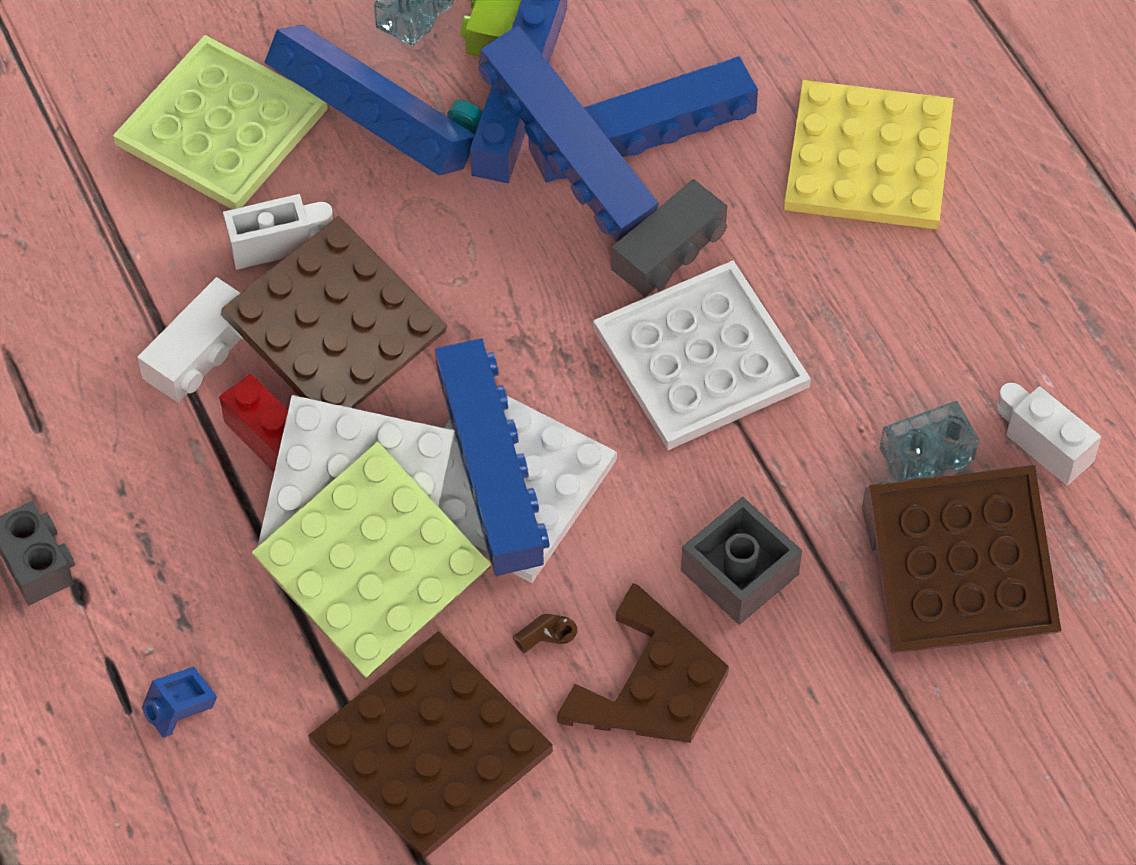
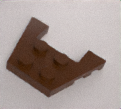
[557,583,729,743]

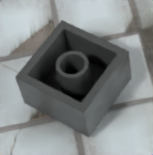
[681,497,802,625]

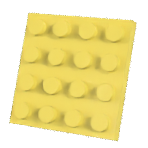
[784,80,954,230]

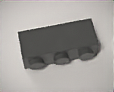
[611,179,727,297]

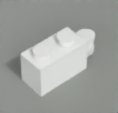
[223,194,333,270]
[997,383,1102,486]

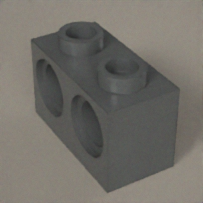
[0,501,75,606]

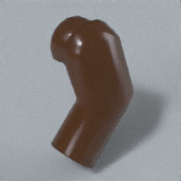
[513,614,578,653]

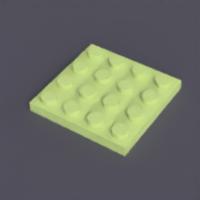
[113,35,328,209]
[252,442,491,680]

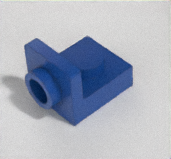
[142,667,217,738]

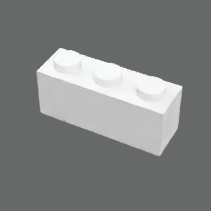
[137,277,244,403]

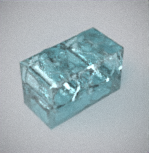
[374,0,454,46]
[880,400,979,481]

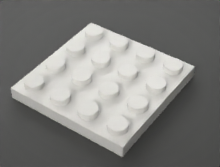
[593,260,811,450]
[258,395,455,546]
[439,396,617,583]

